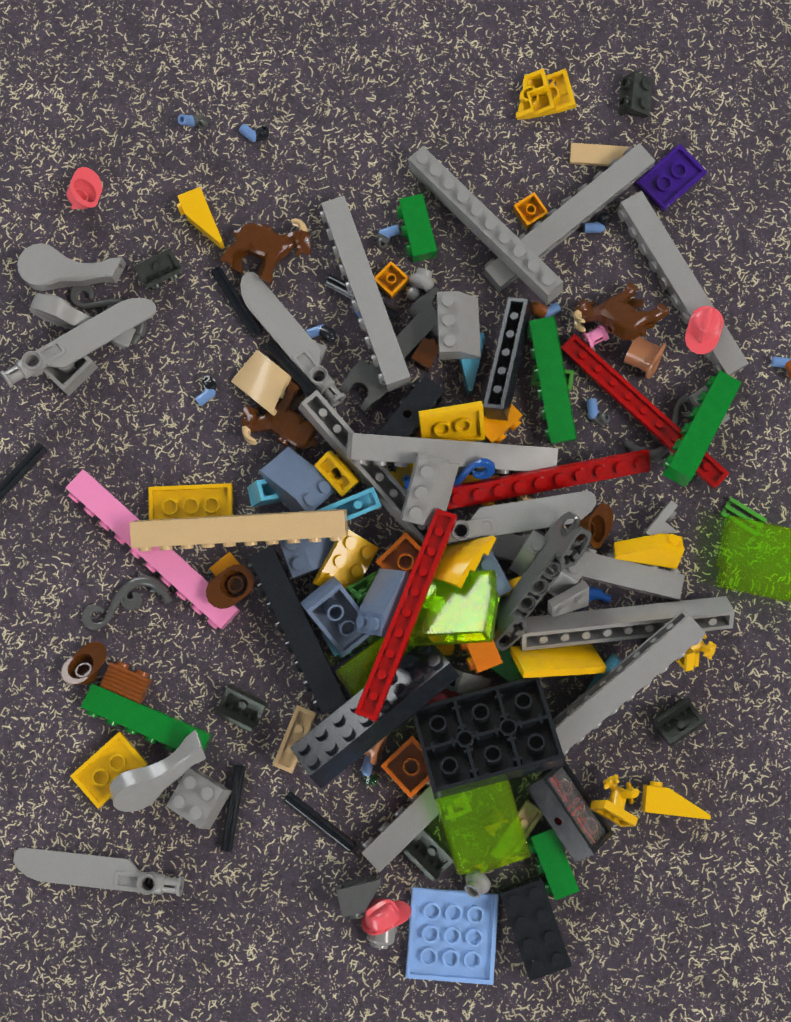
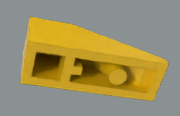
[177,187,225,249]
[613,533,684,569]
[641,781,711,820]

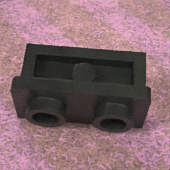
[618,71,653,118]
[134,247,182,291]
[214,684,268,732]
[654,697,706,747]
[403,827,457,882]

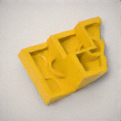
[516,68,577,120]
[434,536,496,588]

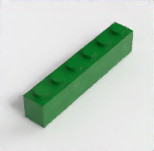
[527,316,578,445]
[662,370,742,487]
[81,683,212,752]

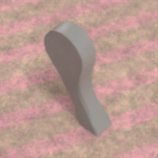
[17,243,126,291]
[29,293,136,349]
[109,730,206,812]

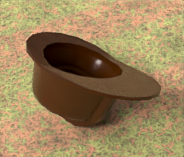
[576,503,613,549]
[206,564,254,609]
[61,641,107,685]

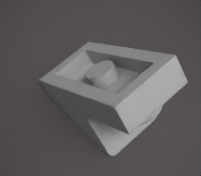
[642,500,678,536]

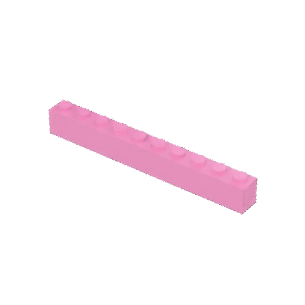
[66,469,240,629]

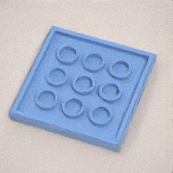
[405,887,499,985]

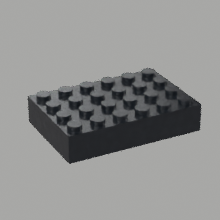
[412,677,565,799]

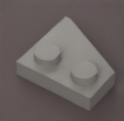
[548,580,589,617]

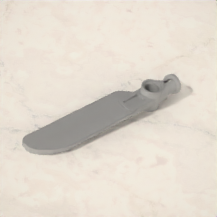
[240,272,346,408]
[0,298,156,388]
[427,491,596,543]
[13,847,184,897]

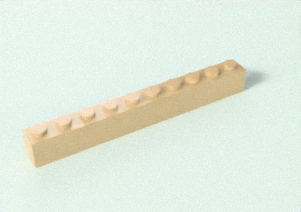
[129,509,348,551]

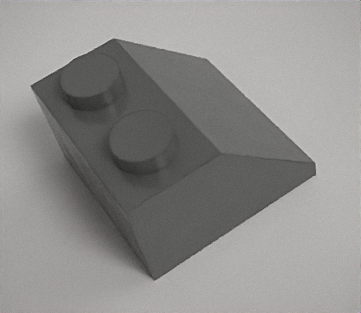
[336,874,381,920]

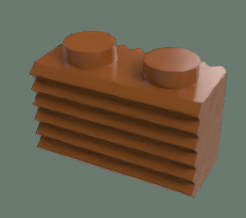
[100,660,152,703]

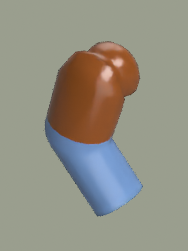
[530,301,561,318]
[771,356,791,379]

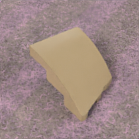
[231,350,292,416]

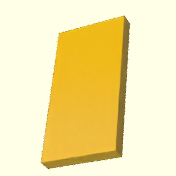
[148,483,233,520]
[510,644,606,678]

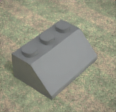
[437,291,481,360]
[401,452,460,525]
[509,530,589,597]

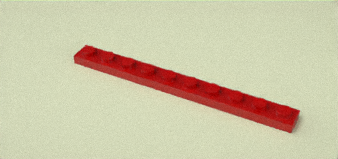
[561,334,730,490]
[447,449,651,510]
[354,508,458,722]

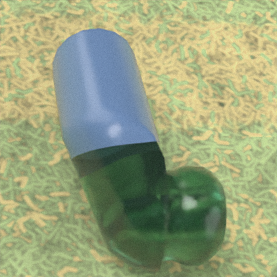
[361,755,378,786]

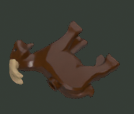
[220,218,311,285]
[573,282,669,340]
[241,380,318,450]

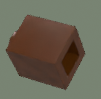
[411,337,439,373]

